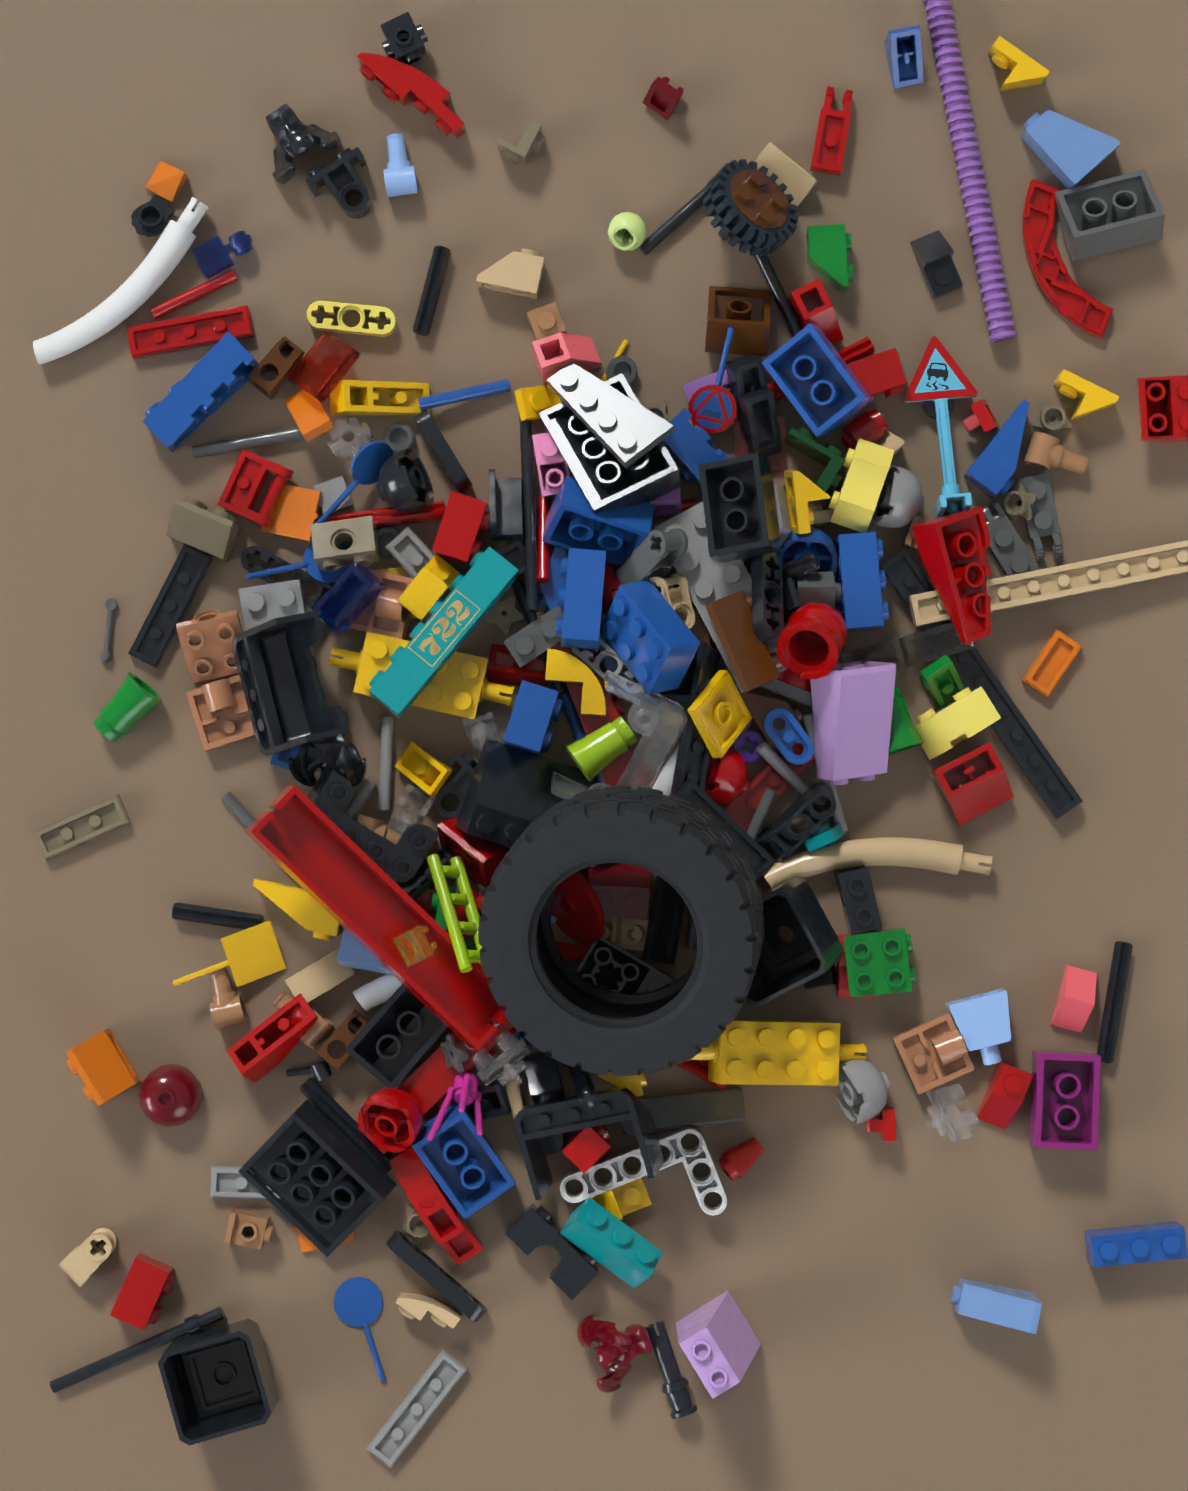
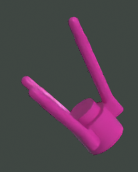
[428,1072,483,1141]

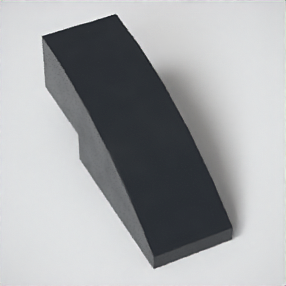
[726,354,783,455]

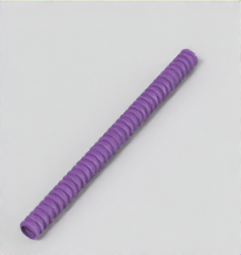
[923,0,1017,342]

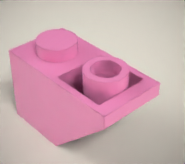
[532,432,570,497]

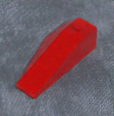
[912,506,991,644]

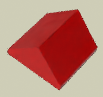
[437,817,509,889]

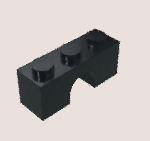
[505,1203,598,1300]

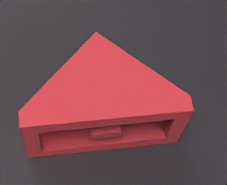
[1051,965,1097,1033]

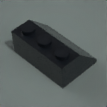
[345,984,447,1088]

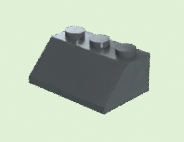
[1055,169,1165,262]

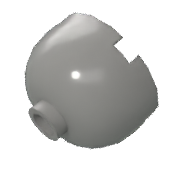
[871,465,925,528]
[836,1059,890,1124]

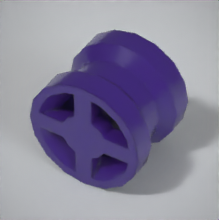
[732,730,764,762]

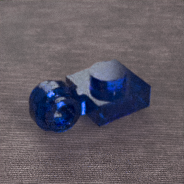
[191,231,253,279]

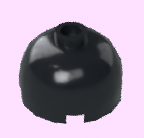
[376,449,434,512]

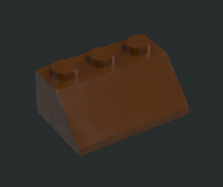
[705,590,784,693]

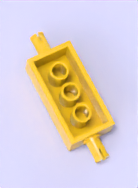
[329,631,515,721]
[687,1018,867,1086]

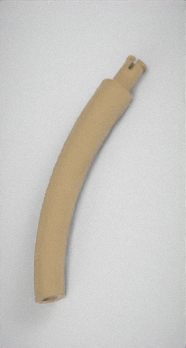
[763,837,993,888]

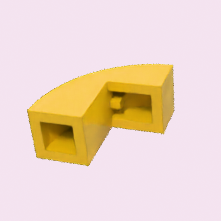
[545,648,606,716]

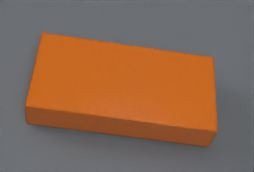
[284,385,334,442]
[1021,629,1083,698]

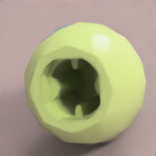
[608,212,647,251]

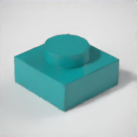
[804,823,845,852]

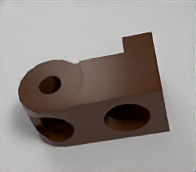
[248,337,305,400]
[316,1010,369,1070]

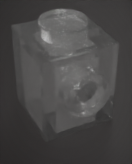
[387,784,436,834]

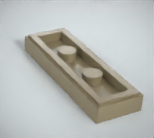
[32,794,131,860]

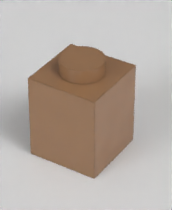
[527,301,567,340]

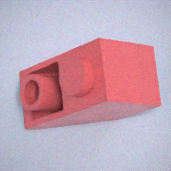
[532,332,602,385]

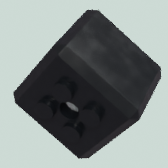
[745,876,844,1007]
[158,1319,279,1446]

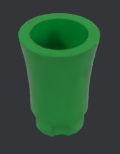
[93,672,162,742]
[889,686,923,755]

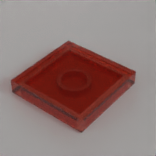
[287,331,361,403]

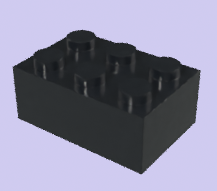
[698,452,782,563]

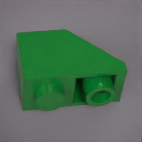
[806,224,853,292]

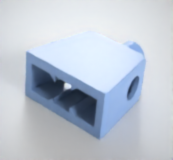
[945,988,1011,1066]

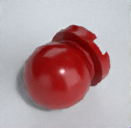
[776,602,847,679]

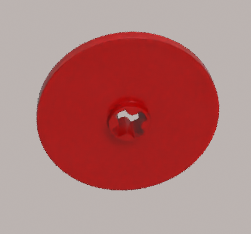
[551,871,605,945]

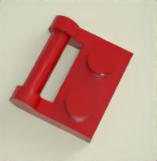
[217,449,294,528]

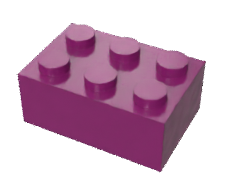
[1029,1050,1101,1150]

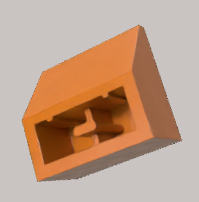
[66,1028,141,1106]

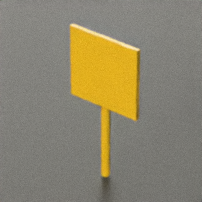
[172,920,286,987]

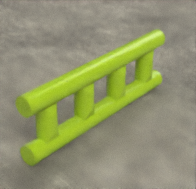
[427,854,484,973]

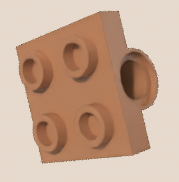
[345,567,414,640]
[176,609,243,684]
[185,675,255,751]
[891,1012,975,1095]

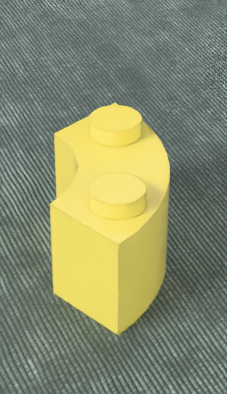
[828,438,895,533]
[915,686,1001,760]

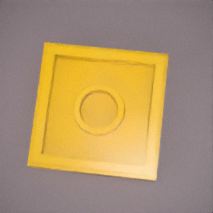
[687,670,752,758]

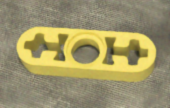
[306,301,397,337]

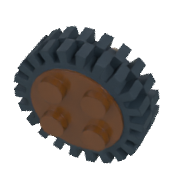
[703,159,798,257]

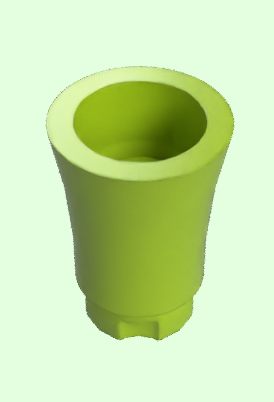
[565,716,638,782]

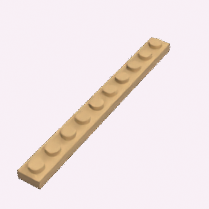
[908,540,1188,627]

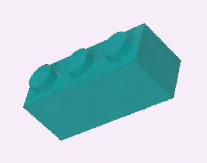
[560,1197,663,1288]

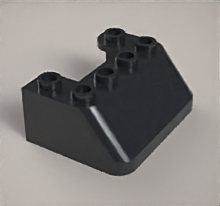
[233,610,349,756]
[308,766,439,887]

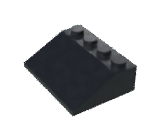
[539,373,681,513]
[455,738,599,848]
[238,1099,397,1257]

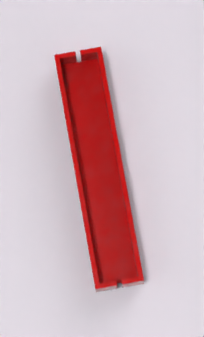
[244,785,507,1051]

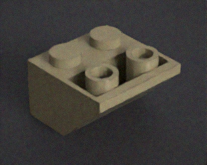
[166,496,241,562]

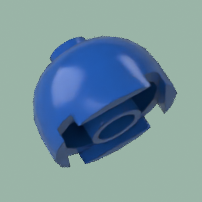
[777,527,838,585]

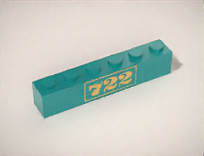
[369,546,519,719]

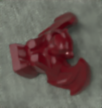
[577,1315,654,1393]

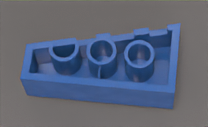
[143,331,258,452]
[662,408,729,500]

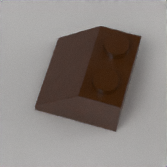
[705,286,771,357]

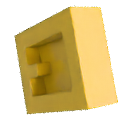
[514,384,563,421]

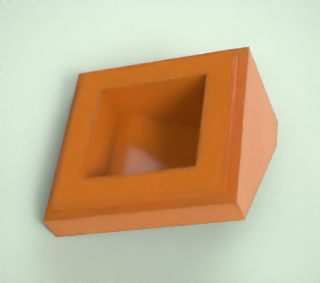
[145,161,188,203]

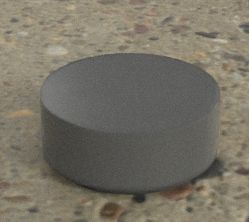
[605,356,637,385]
[383,422,415,453]

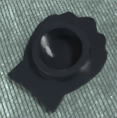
[131,194,175,237]

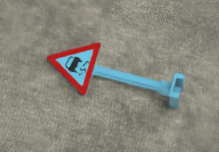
[903,336,978,518]

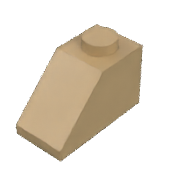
[476,249,545,299]

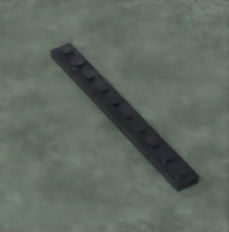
[879,547,1083,819]

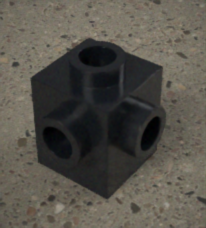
[380,12,428,65]

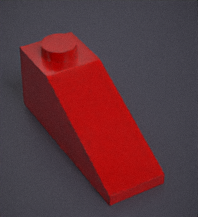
[226,993,318,1083]

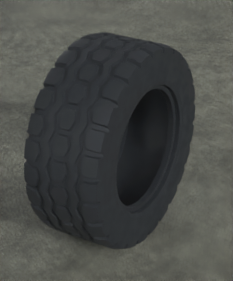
[478,786,764,1076]

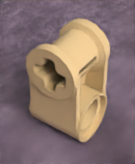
[649,573,695,629]
[58,1227,118,1287]

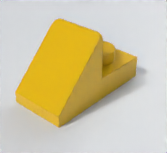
[988,36,1050,91]
[1053,369,1120,420]
[784,470,831,534]
[397,554,460,621]
[394,741,452,798]
[584,1178,652,1220]

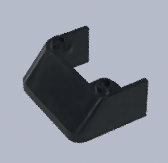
[514,1087,664,1201]

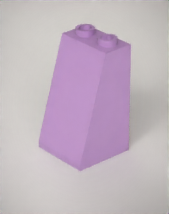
[810,660,896,785]
[676,1290,761,1399]

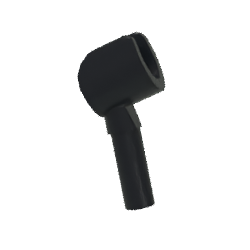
[286,1061,332,1082]

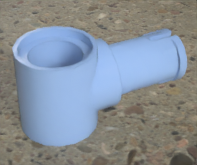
[383,134,418,197]

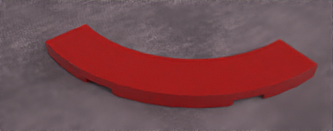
[1022,179,1113,339]

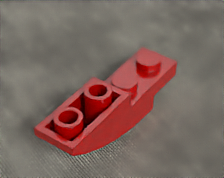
[357,52,465,139]
[389,1145,483,1266]

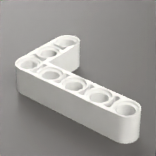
[560,1126,727,1216]

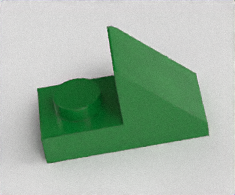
[919,655,965,710]

